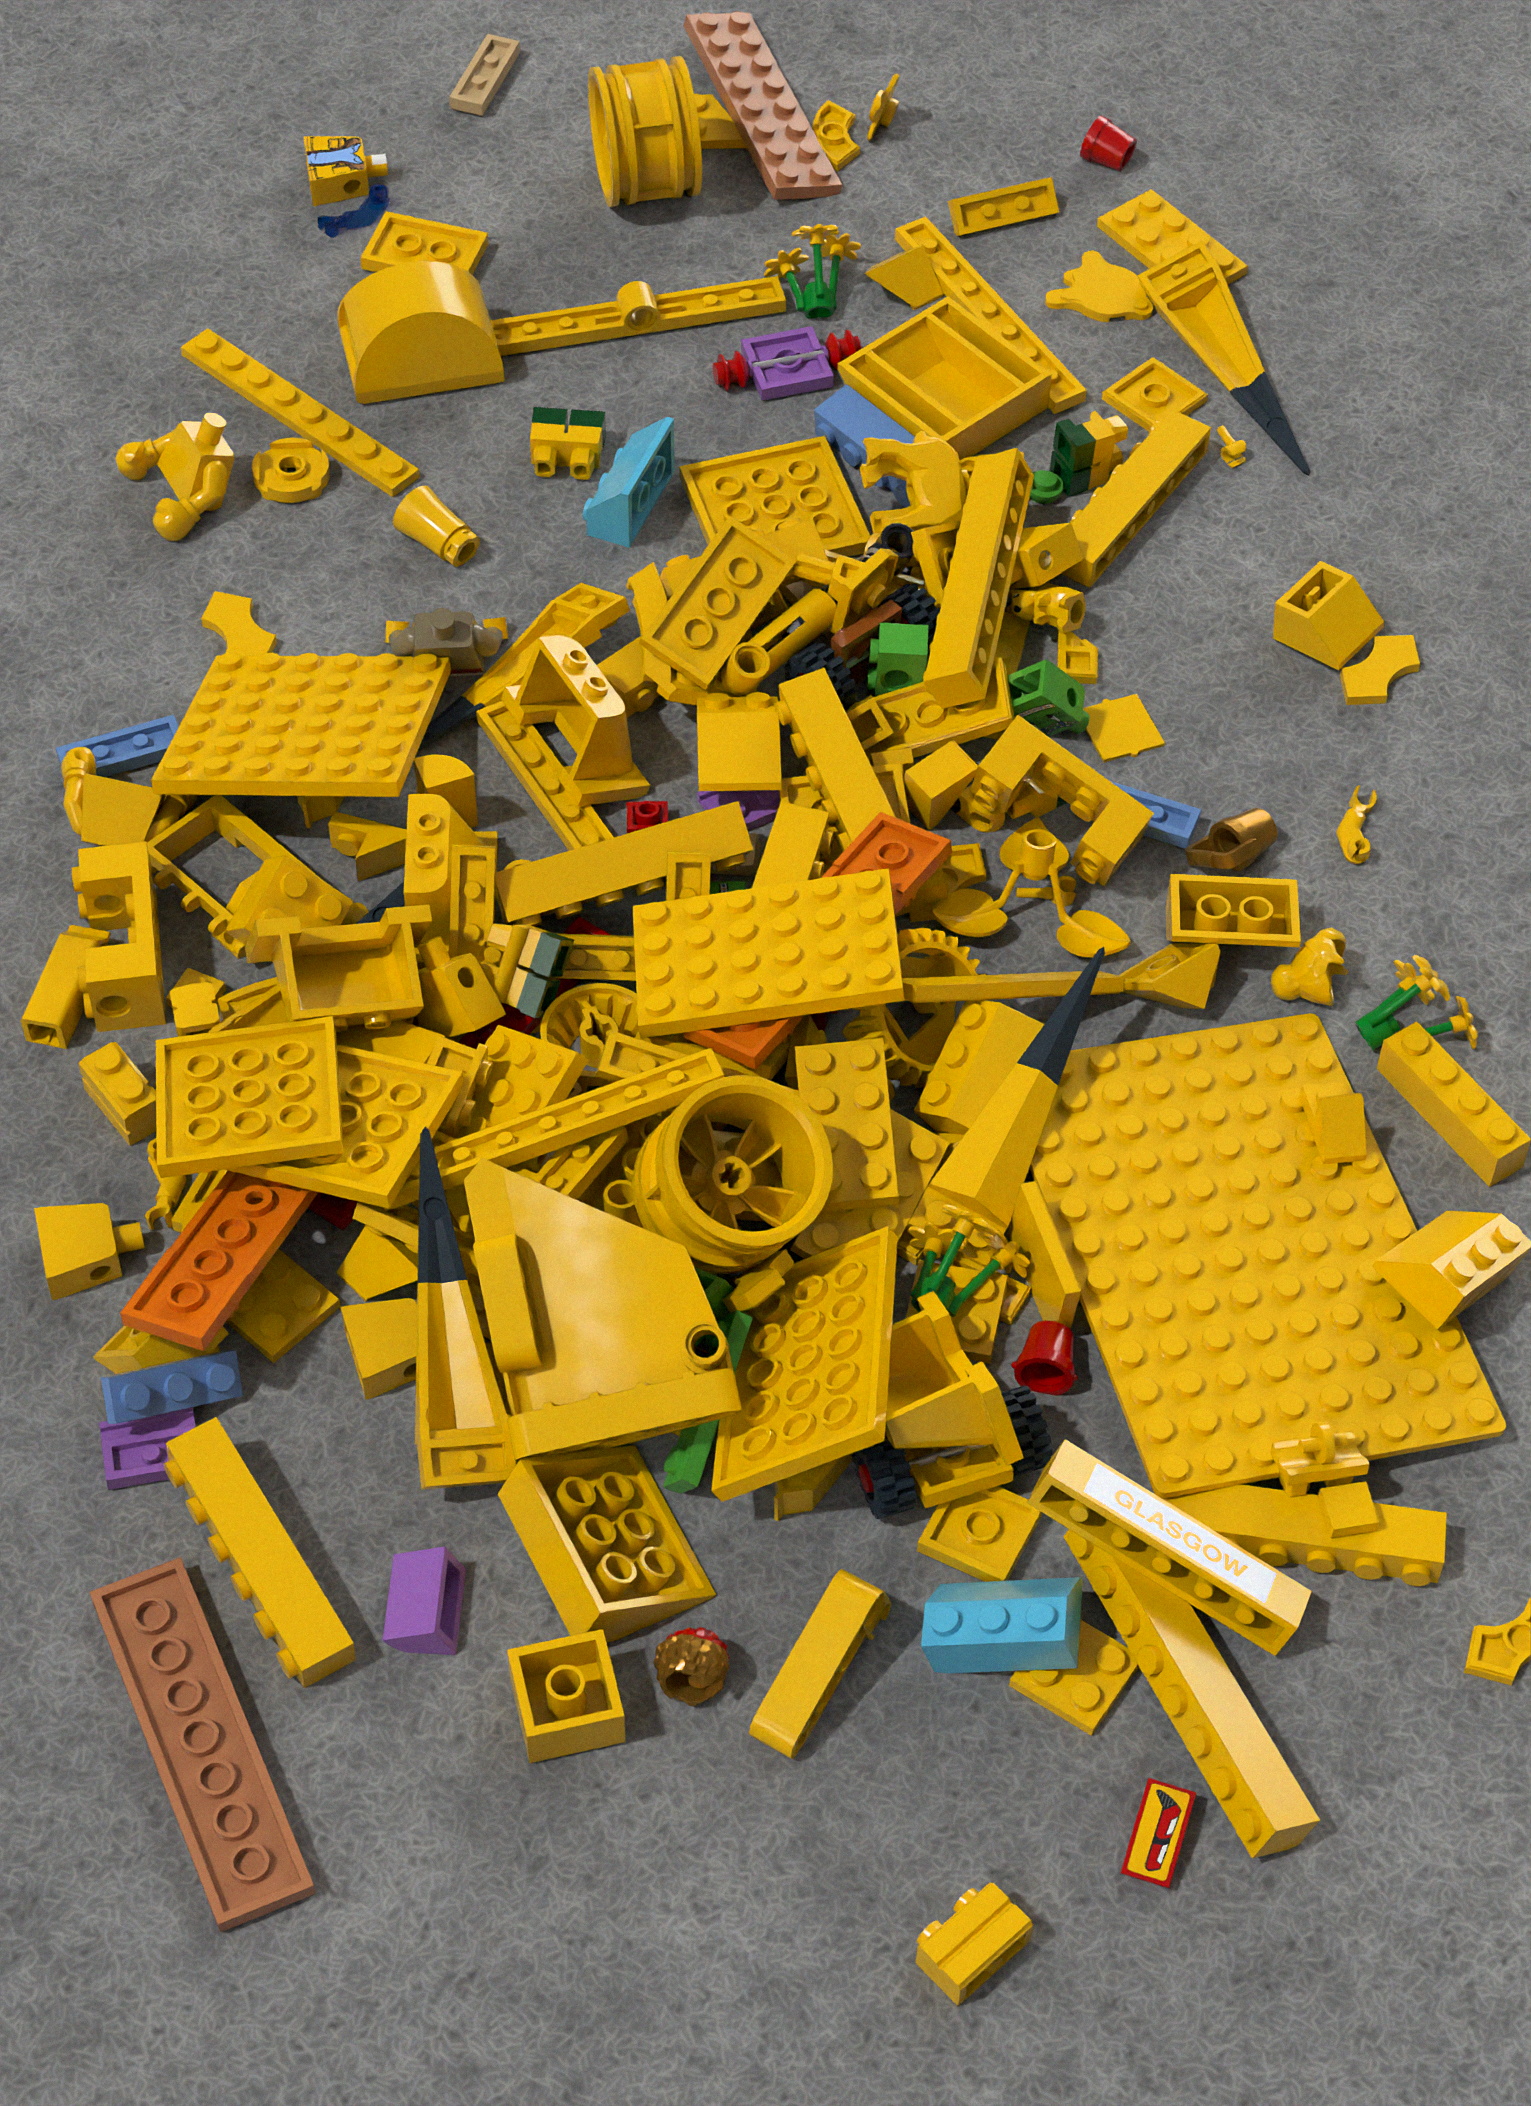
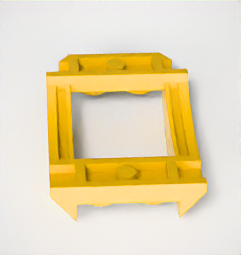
[626,562,757,705]

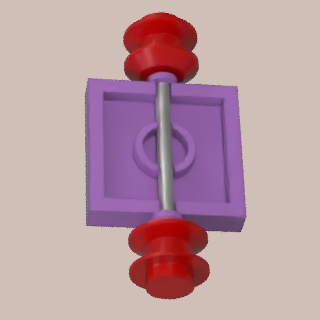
[712,326,861,401]

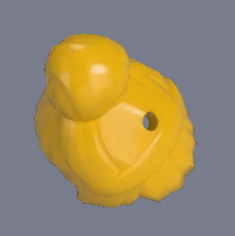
[1270,927,1349,1006]

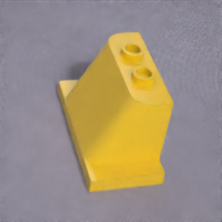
[501,635,650,806]
[404,794,498,970]
[245,904,432,1033]
[885,1291,1024,1466]

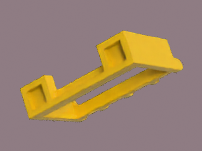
[147,795,325,964]

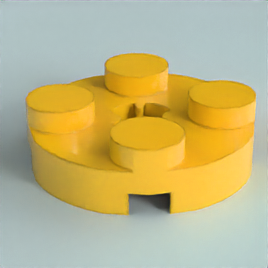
[252,438,330,503]

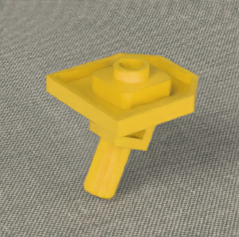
[793,548,899,634]

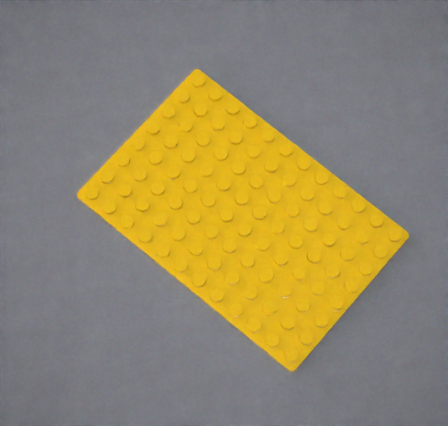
[1029,1013,1506,1498]

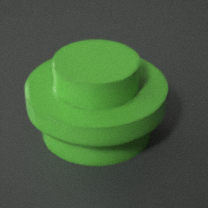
[1029,470,1063,504]

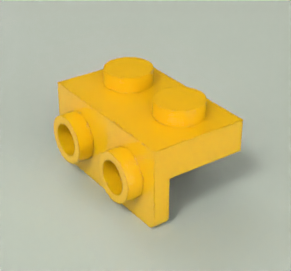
[427,1036,493,1138]

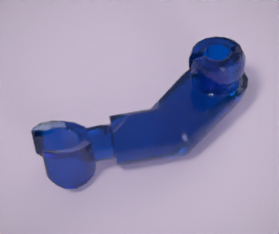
[318,184,390,238]

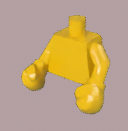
[115,413,234,541]
[61,747,199,847]

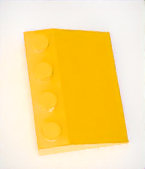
[498,1445,716,1643]

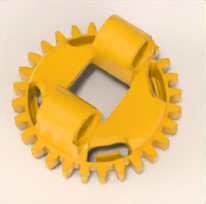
[842,928,986,1088]

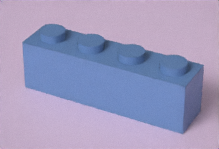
[814,384,915,508]

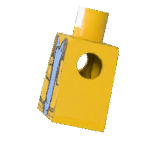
[304,136,388,206]

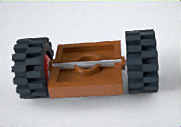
[785,583,941,710]

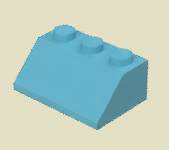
[583,417,675,548]
[921,1577,1083,1673]

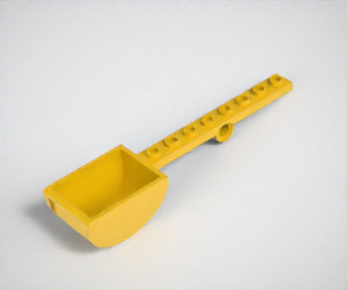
[337,261,786,404]

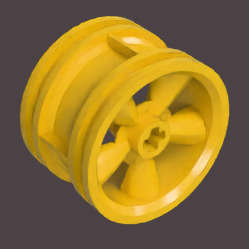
[588,56,702,207]
[632,1075,833,1274]

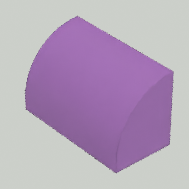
[383,1546,466,1655]

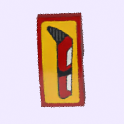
[1121,1778,1197,1889]

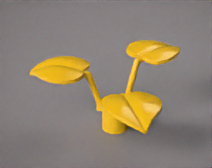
[932,817,1131,957]

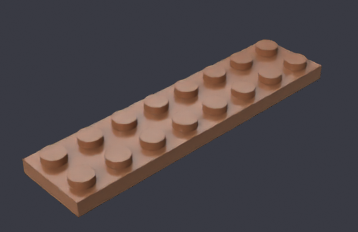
[684,11,842,200]
[89,1557,316,1933]

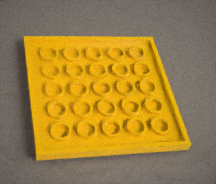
[151,653,451,797]

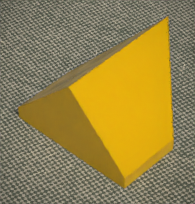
[864,245,943,310]
[337,1227,418,1302]

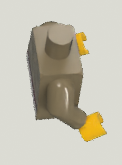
[385,608,508,676]

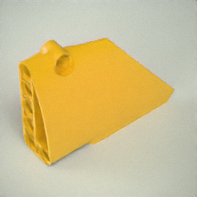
[463,1158,742,1463]

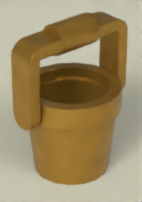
[1184,808,1278,871]

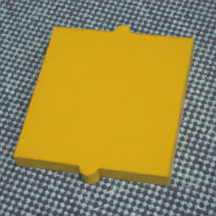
[1083,694,1165,763]

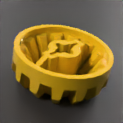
[540,983,644,1093]

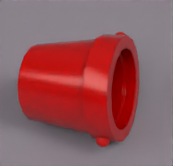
[1080,115,1137,171]
[1011,1320,1078,1396]

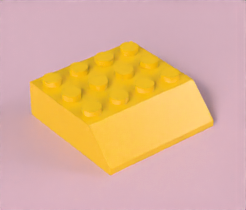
[838,296,1052,461]

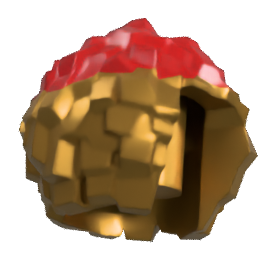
[653,1627,730,1707]

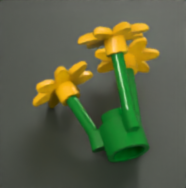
[764,223,861,318]
[1355,955,1478,1051]
[908,1204,1030,1317]

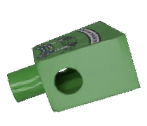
[1007,659,1090,737]

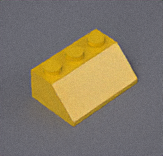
[1165,874,1301,947]
[914,1000,1044,1135]
[1372,1211,1531,1330]

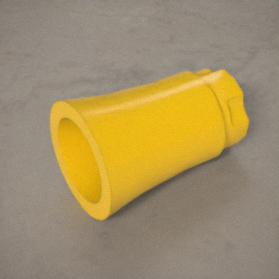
[393,485,480,567]

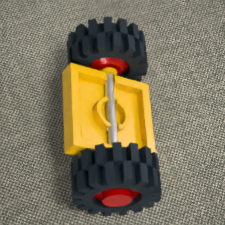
[852,1385,1053,1519]

